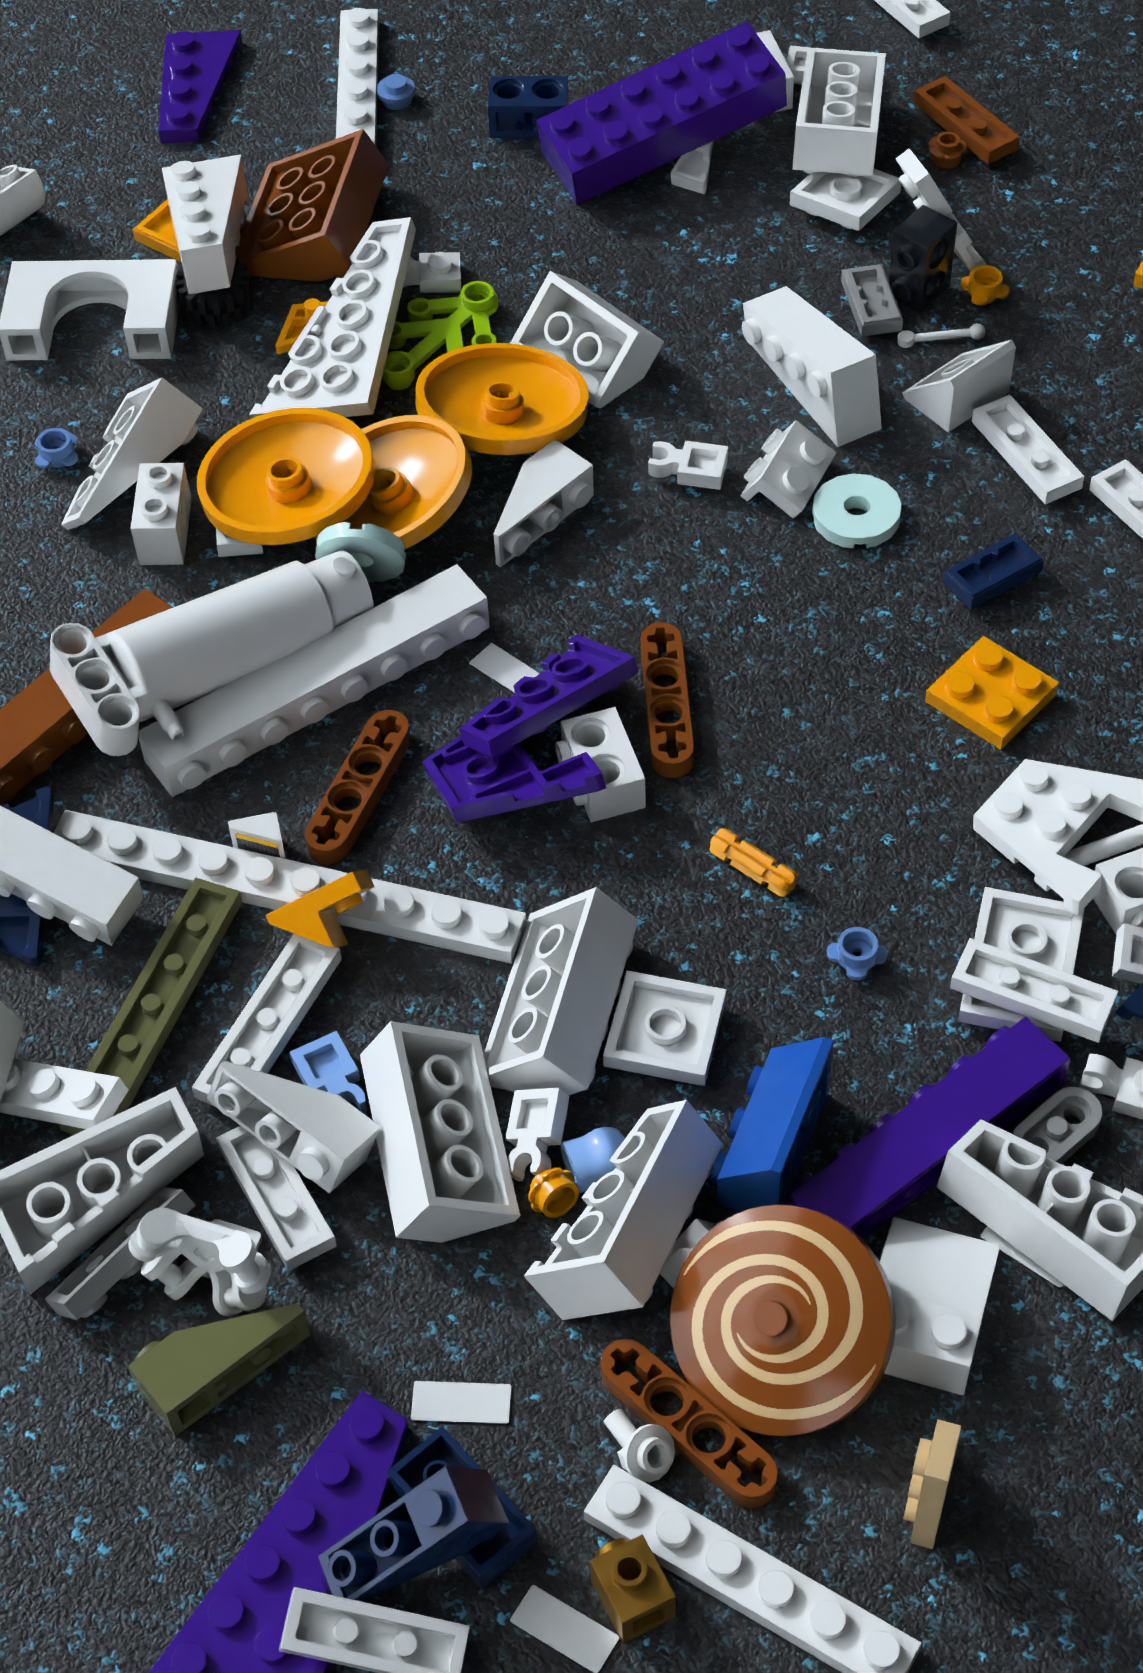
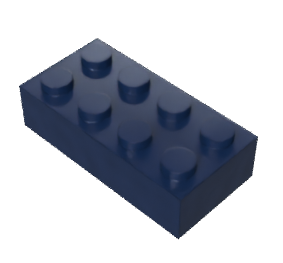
[387,1426,537,1589]

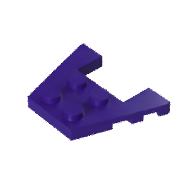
[422,735,606,823]

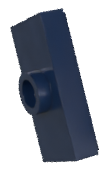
[942,533,1044,610]

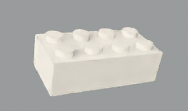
[792,47,886,178]

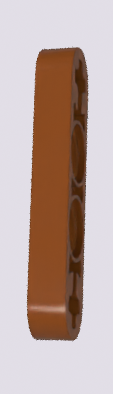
[640,622,694,778]
[304,710,411,865]
[600,1339,778,1508]

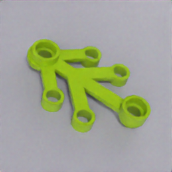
[382,281,499,390]

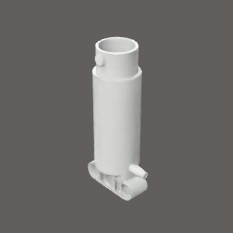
[50,550,374,756]

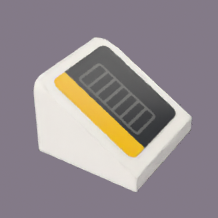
[228,812,286,859]

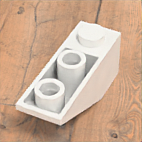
[494,440,594,567]
[207,1061,381,1194]

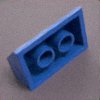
[710,1037,834,1213]

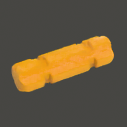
[709,828,798,897]

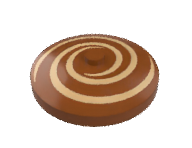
[670,1205,896,1436]

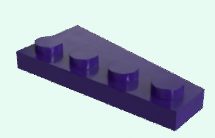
[158,30,243,143]
[460,635,638,758]

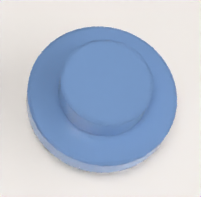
[377,74,415,110]

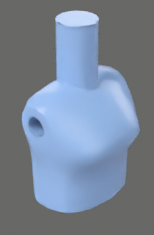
[560,1127,625,1193]

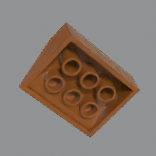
[235,129,389,282]

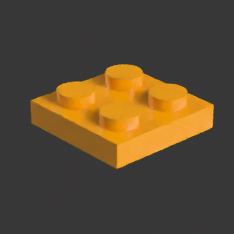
[925,636,1059,750]

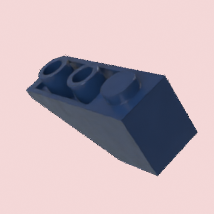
[318,1466,509,1602]

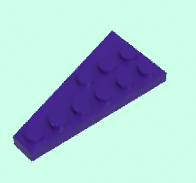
[148,1391,409,1673]

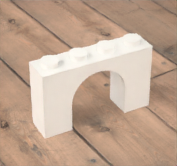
[0,259,180,361]

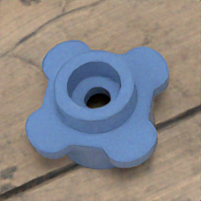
[35,428,78,469]
[827,927,888,980]

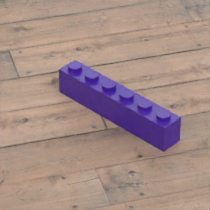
[789,1017,1070,1240]

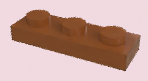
[913,76,1020,164]

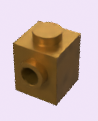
[590,1534,676,1643]

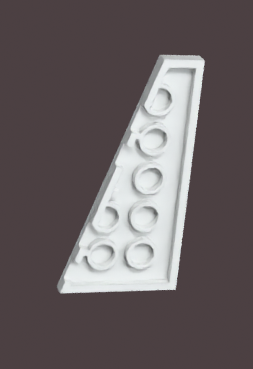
[249,217,416,418]

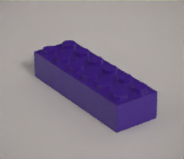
[536,21,787,205]

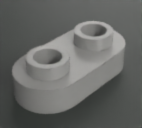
[1013,1087,1102,1164]

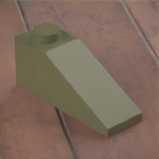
[128,1303,310,1437]

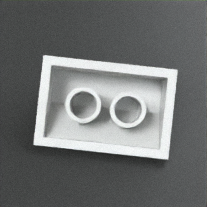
[510,271,665,409]

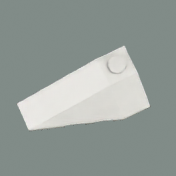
[61,378,203,530]

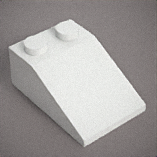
[880,1217,1000,1396]

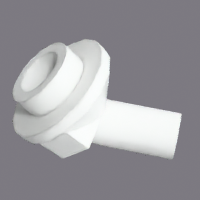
[604,1409,675,1483]

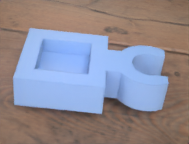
[290,1031,367,1114]

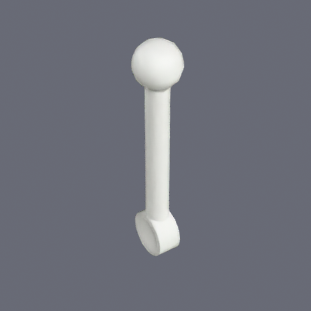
[897,323,986,348]

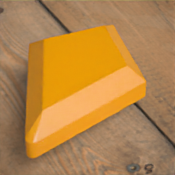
[275,298,328,354]

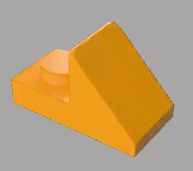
[266,869,375,948]

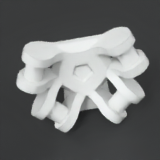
[128,1208,271,1316]

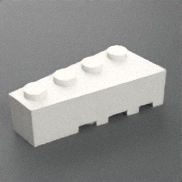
[162,154,249,294]
[742,286,882,447]
[0,1087,204,1295]
[937,1119,1143,1321]

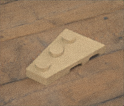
[903,1419,961,1549]

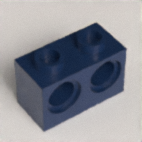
[488,76,569,138]

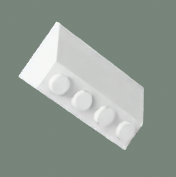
[483,887,639,1095]
[360,1021,520,1243]

